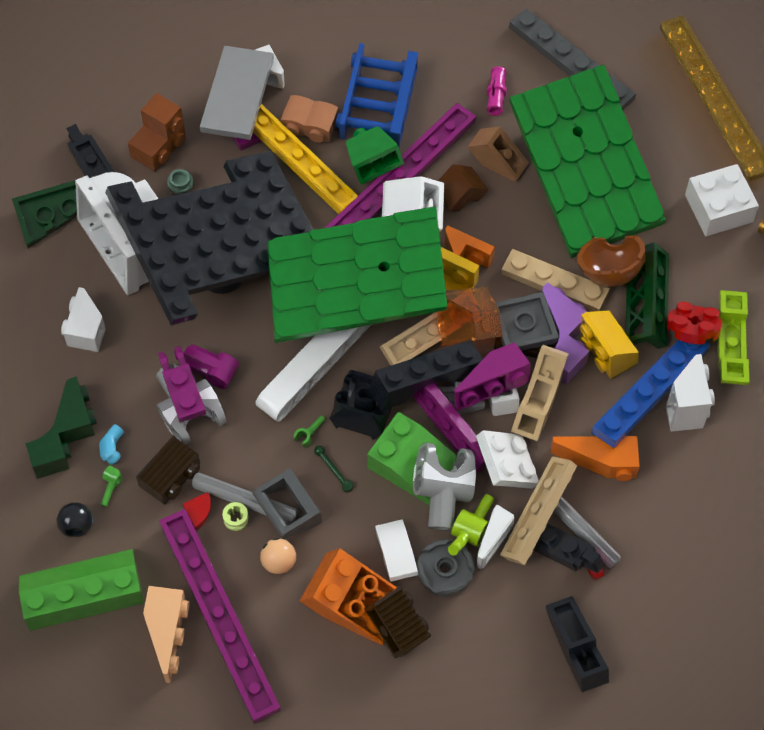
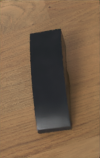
[546,596,609,692]

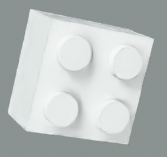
[685,164,759,237]

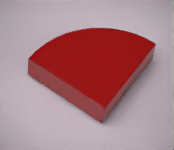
[182,492,211,530]

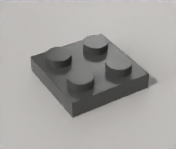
[491,292,559,351]

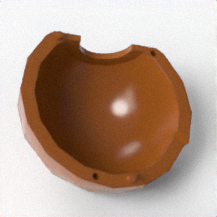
[577,235,645,288]

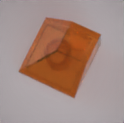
[437,286,503,346]

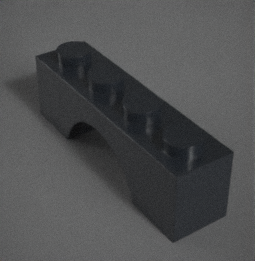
[369,340,483,411]

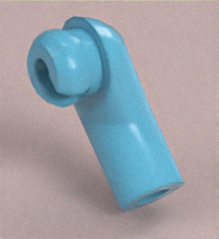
[99,424,124,465]

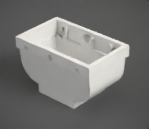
[75,172,158,296]

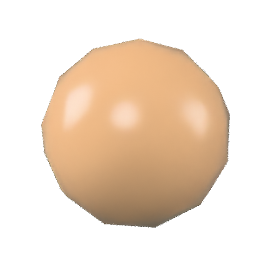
[260,538,296,575]

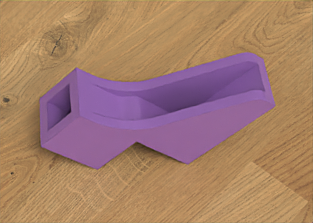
[542,282,590,385]

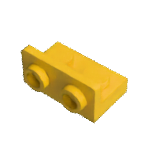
[441,247,480,298]

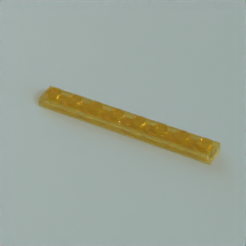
[660,15,764,181]

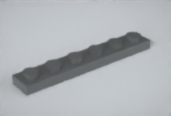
[509,8,636,110]

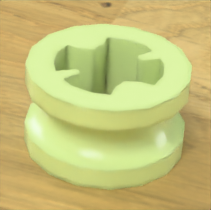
[222,502,249,531]

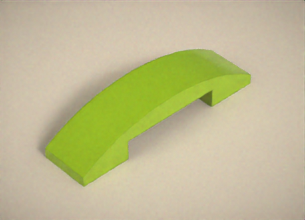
[717,290,749,385]

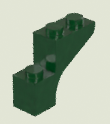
[26,376,97,479]

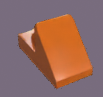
[444,225,495,268]

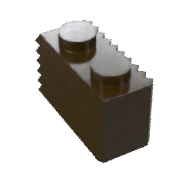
[136,436,200,504]
[364,587,431,659]

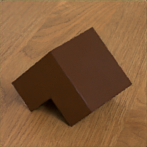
[438,164,489,211]

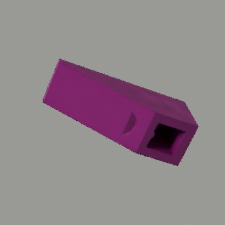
[454,342,531,411]

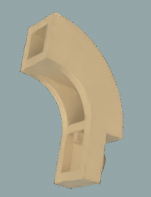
[511,345,569,441]

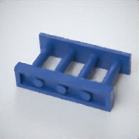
[336,43,418,148]

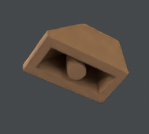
[467,126,529,181]

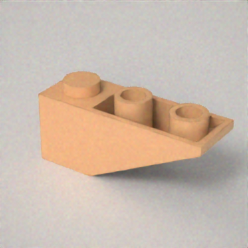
[143,586,190,683]

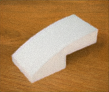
[375,519,418,582]

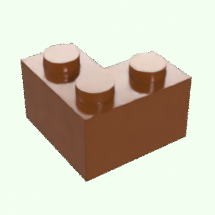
[128,93,186,172]

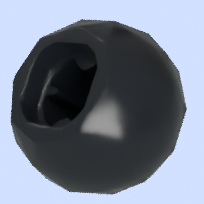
[56,502,93,537]

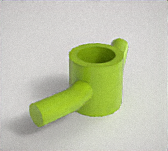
[448,494,495,556]

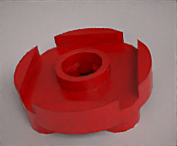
[667,301,722,344]

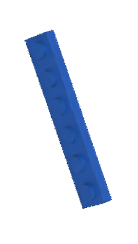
[591,340,710,448]

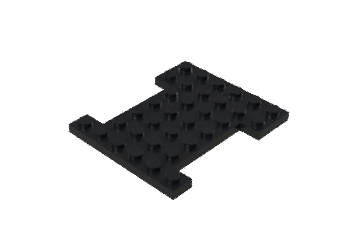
[105,151,314,325]

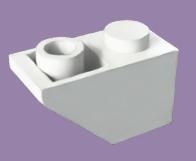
[61,287,106,352]

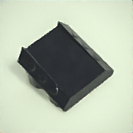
[329,370,392,440]

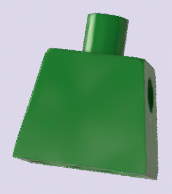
[346,127,405,185]

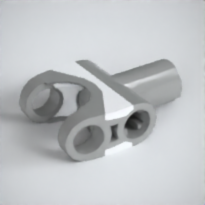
[156,363,227,445]
[413,443,476,530]

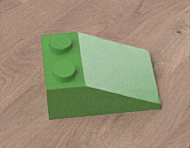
[367,412,457,506]

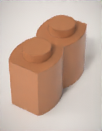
[280,95,339,143]

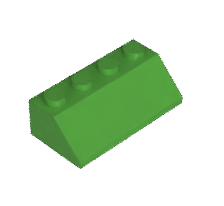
[19,549,144,631]

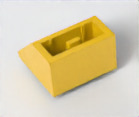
[579,310,639,379]

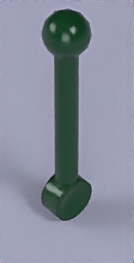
[314,446,353,493]

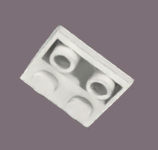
[382,176,444,232]
[666,354,715,431]

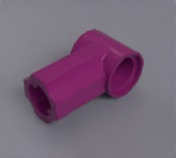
[183,344,240,389]

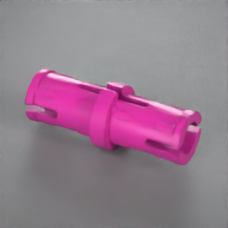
[487,66,507,116]

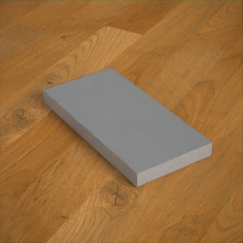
[200,46,274,140]

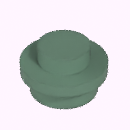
[167,169,193,194]

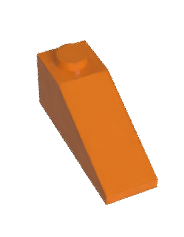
[551,436,640,481]

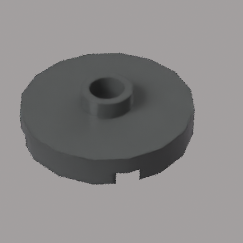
[417,539,475,597]

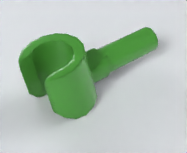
[294,415,325,447]
[100,466,123,507]

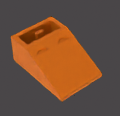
[300,548,397,645]

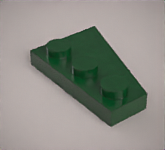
[12,180,77,248]

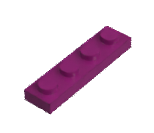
[413,383,486,474]

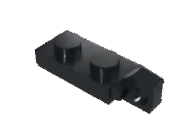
[66,124,114,178]
[533,524,605,574]

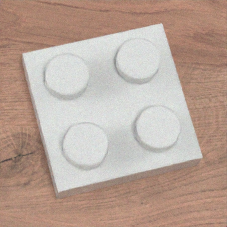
[476,430,539,489]

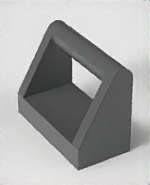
[252,468,322,539]

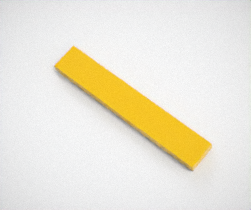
[253,104,358,214]

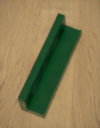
[625,242,669,349]

